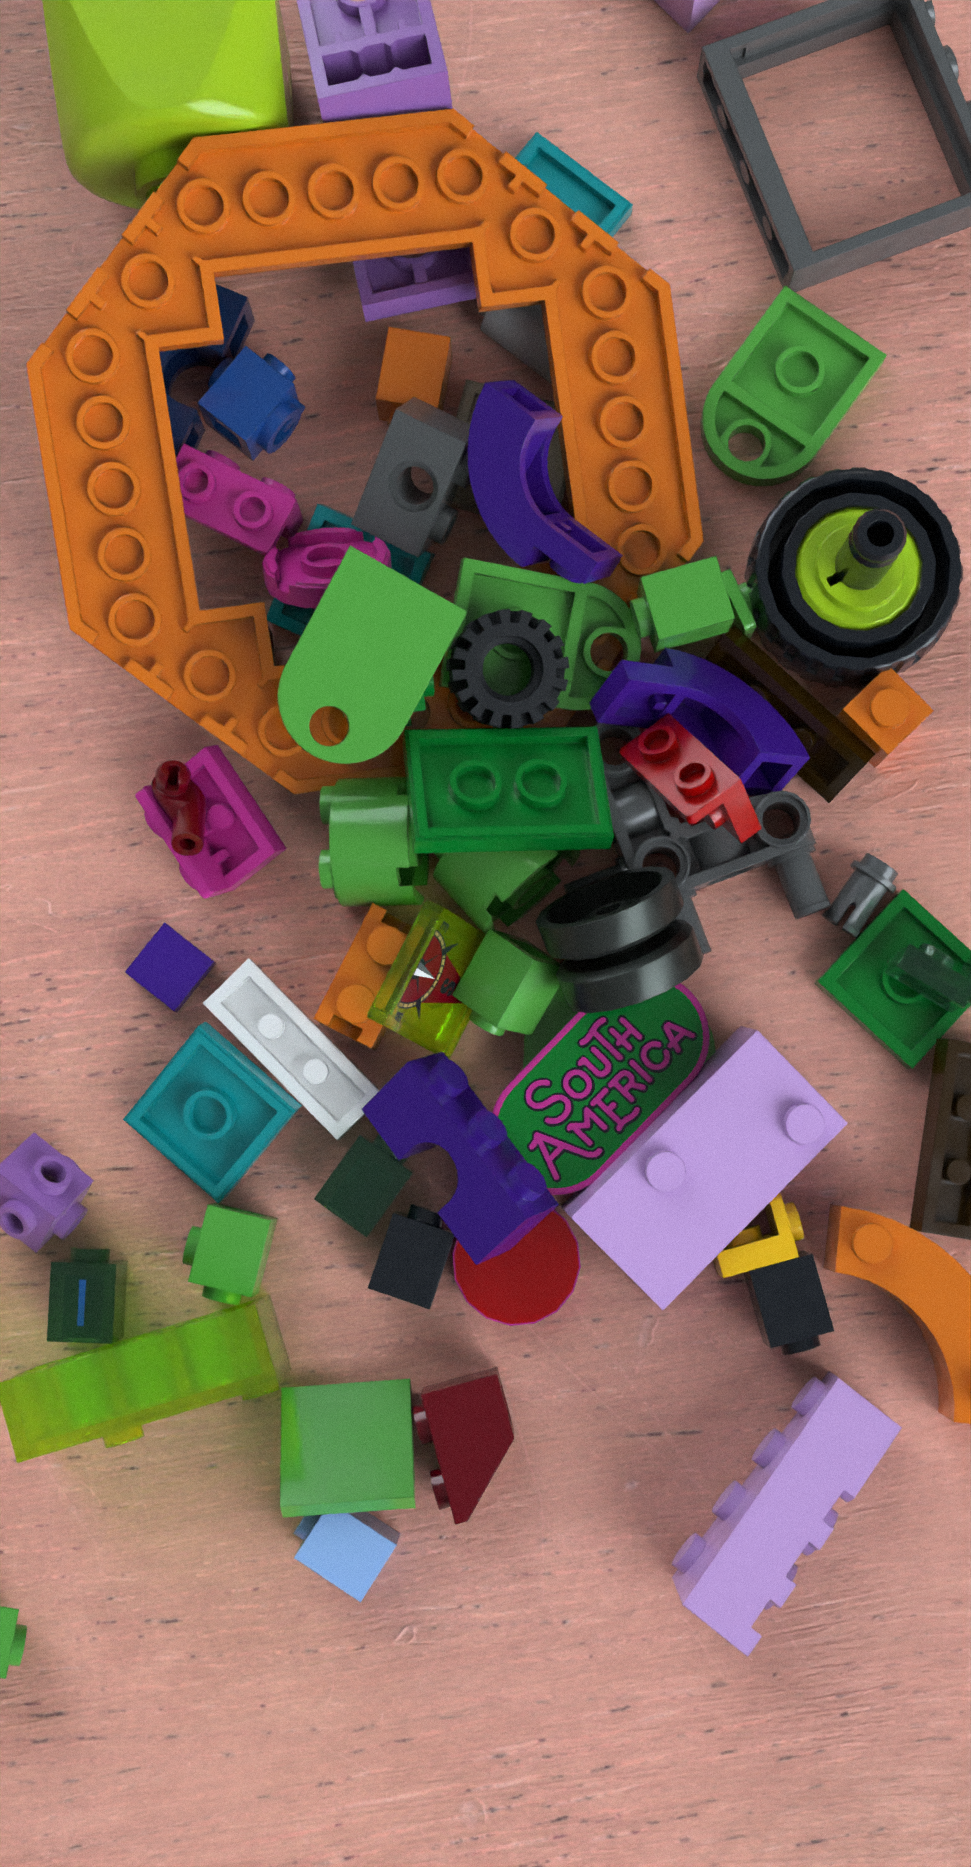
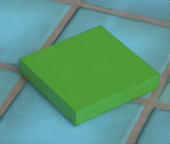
[280,1379,416,1517]

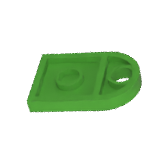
[700,286,887,486]
[277,545,467,764]
[439,557,641,711]

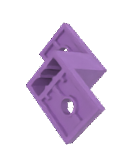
[297,0,476,322]

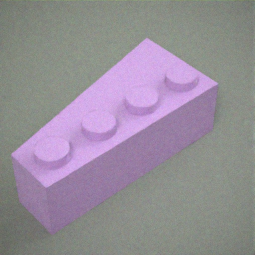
[672,1371,902,1657]

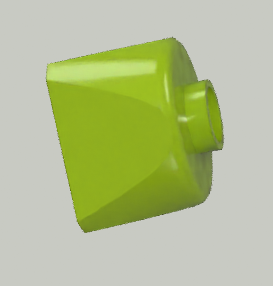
[42,0,294,209]

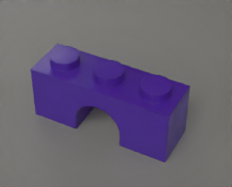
[361,1052,559,1265]

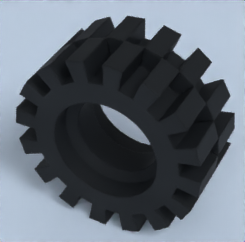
[446,609,569,729]

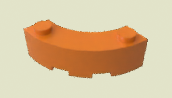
[823,1204,971,1424]

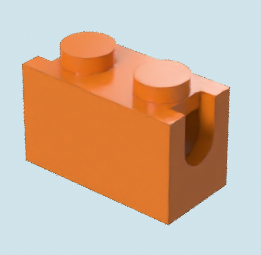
[313,903,432,1051]

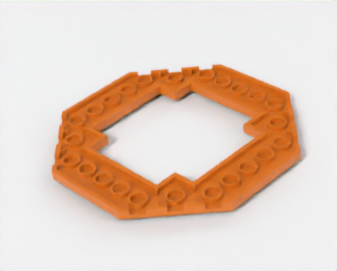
[26,108,704,794]

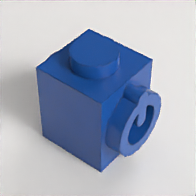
[197,346,305,461]

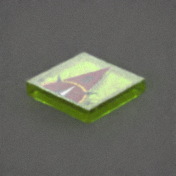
[367,900,485,1060]

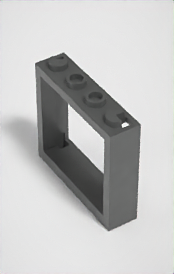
[697,0,971,292]

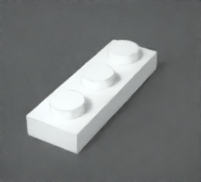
[203,958,380,1140]

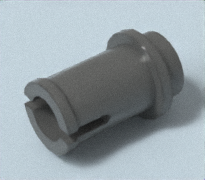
[822,853,898,938]

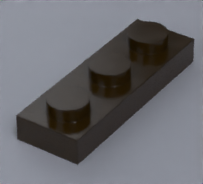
[704,625,875,803]
[909,1038,971,1240]

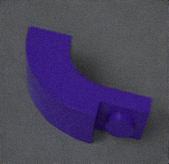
[468,380,623,584]
[589,648,810,796]

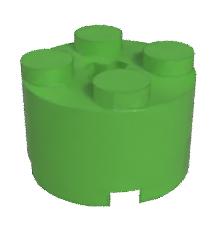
[319,777,429,907]
[433,850,581,935]

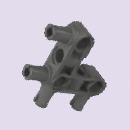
[564,723,831,955]

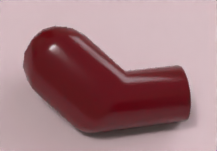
[151,760,207,856]

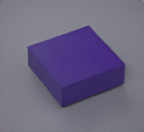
[125,922,216,1012]

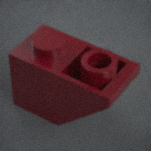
[413,1367,514,1525]

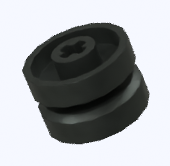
[536,866,704,1013]

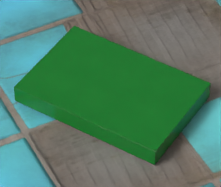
[402,727,614,854]

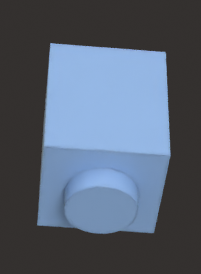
[293,1512,400,1602]

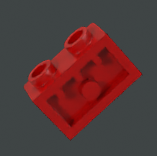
[620,713,762,844]

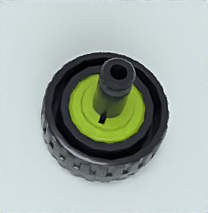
[744,467,963,689]

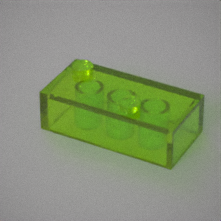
[0,1295,292,1463]

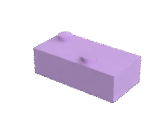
[561,1026,848,1310]

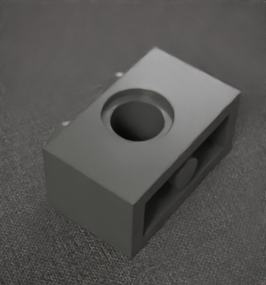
[351,397,470,558]

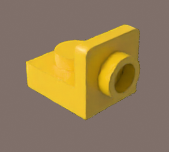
[713,1193,804,1278]

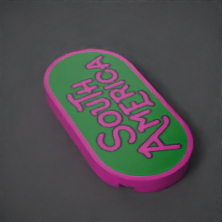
[492,983,710,1195]

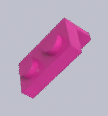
[176,444,304,556]
[135,745,287,899]

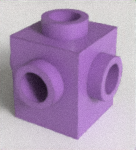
[0,1133,94,1253]

